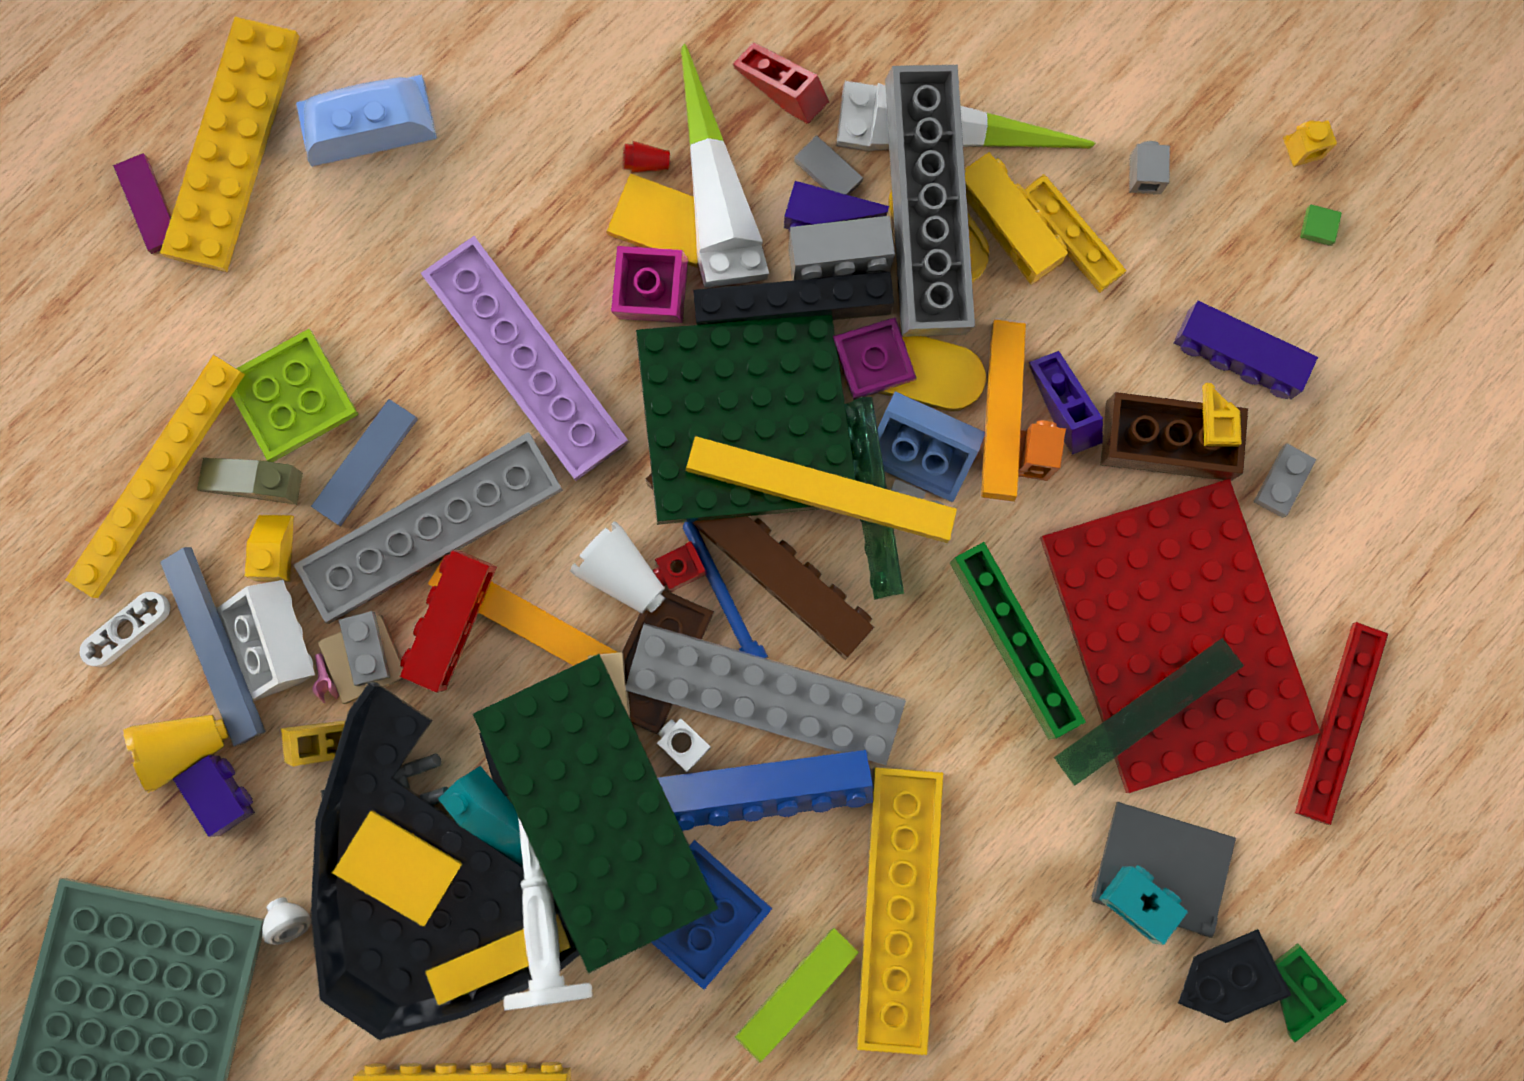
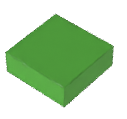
[1300,204,1342,246]

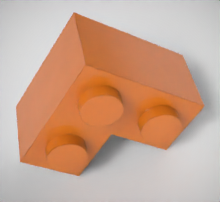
[1018,420,1066,481]

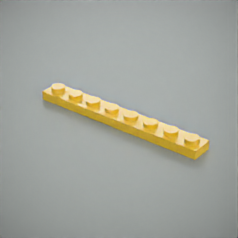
[65,355,245,598]

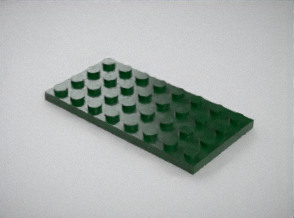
[473,654,719,973]

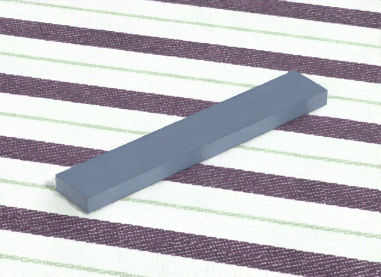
[160,547,266,747]

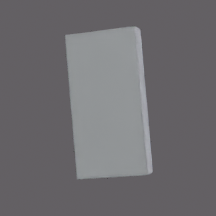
[794,135,863,195]

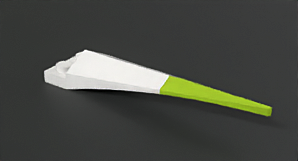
[681,44,769,288]
[836,81,1096,151]

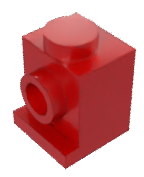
[652,541,706,592]

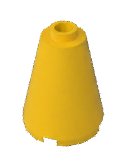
[123,714,229,793]

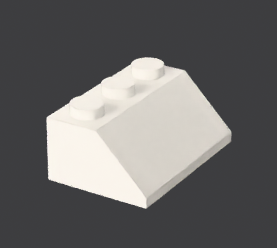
[216,580,315,701]

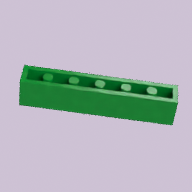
[950,542,1086,740]

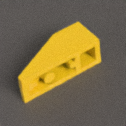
[281,721,345,766]

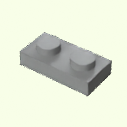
[1254,444,1316,518]
[339,611,390,686]

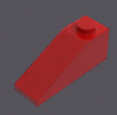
[733,42,830,124]

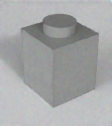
[1129,141,1170,194]

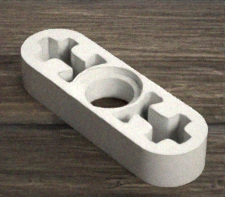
[80,592,170,667]

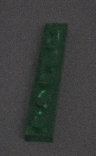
[845,397,904,600]
[1054,638,1244,786]

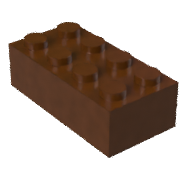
[1100,392,1248,481]

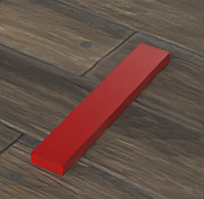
[1295,622,1389,825]

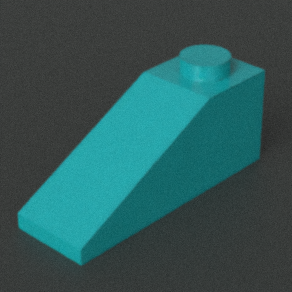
[438,766,523,866]

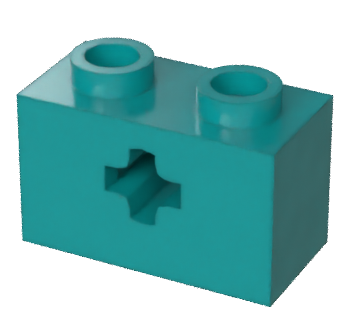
[1099,865,1188,945]

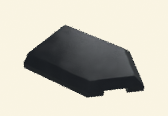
[1178,929,1291,1023]

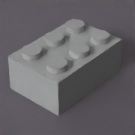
[788,216,895,281]

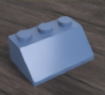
[863,391,985,502]

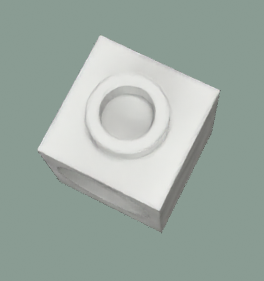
[657,718,711,772]

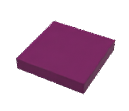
[833,317,916,400]

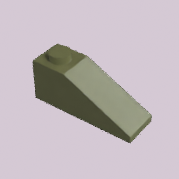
[197,458,303,505]

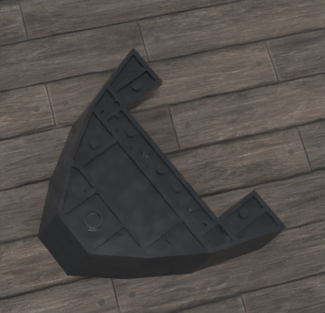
[311,682,580,1040]

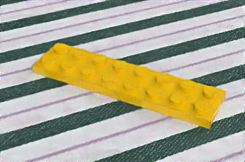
[160,16,299,272]
[857,767,943,1055]

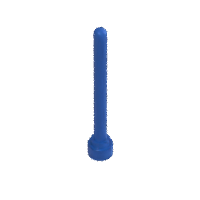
[683,522,768,658]

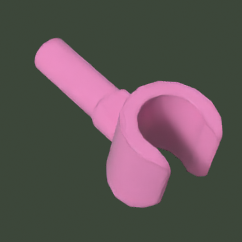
[312,653,339,703]

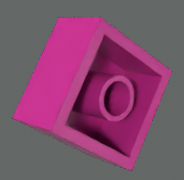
[611,246,688,323]

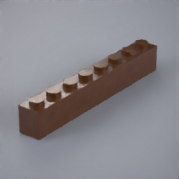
[646,473,874,660]

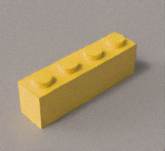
[965,151,1068,285]

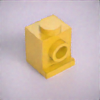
[1283,120,1337,167]

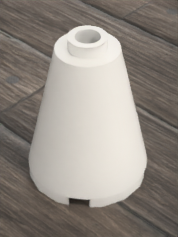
[570,522,665,613]

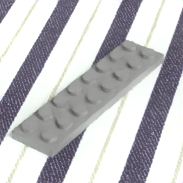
[294,432,563,624]
[626,623,906,765]

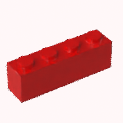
[400,550,497,693]

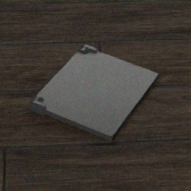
[1091,802,1236,938]

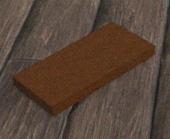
[622,590,714,735]

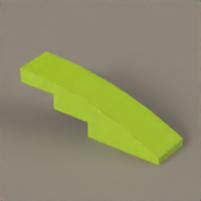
[734,928,859,1063]

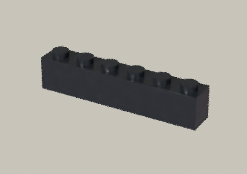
[693,272,894,325]

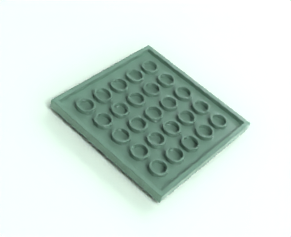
[6,878,264,1081]

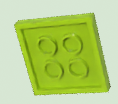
[232,329,359,462]

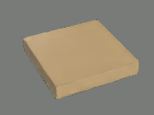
[318,615,404,704]

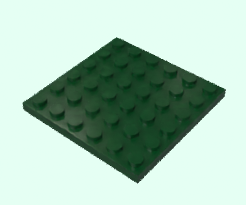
[636,315,856,525]

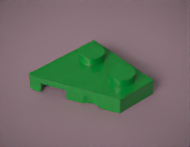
[1275,943,1347,1043]

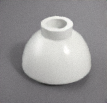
[262,897,311,945]

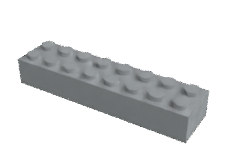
[885,65,975,337]

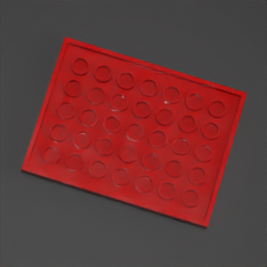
[1040,479,1321,793]

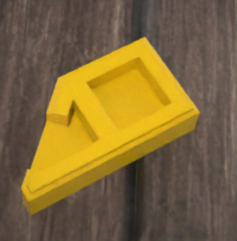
[1202,383,1241,447]

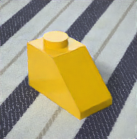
[244,515,294,582]

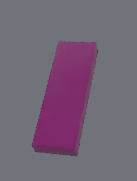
[113,153,171,254]

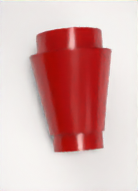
[623,141,670,174]

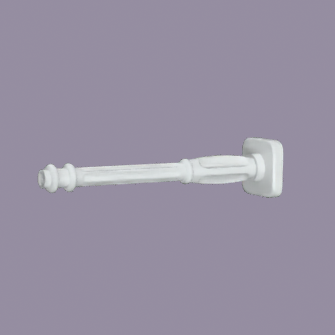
[503,817,593,1011]

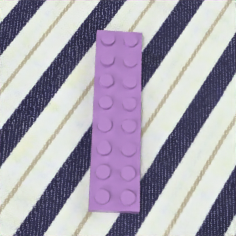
[421,236,629,481]

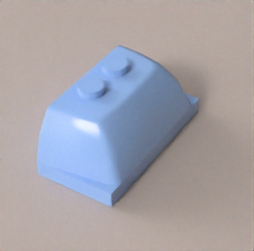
[296,75,437,166]

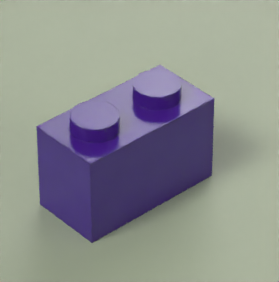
[173,755,255,837]

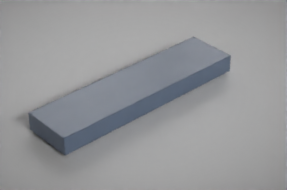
[311,399,418,527]

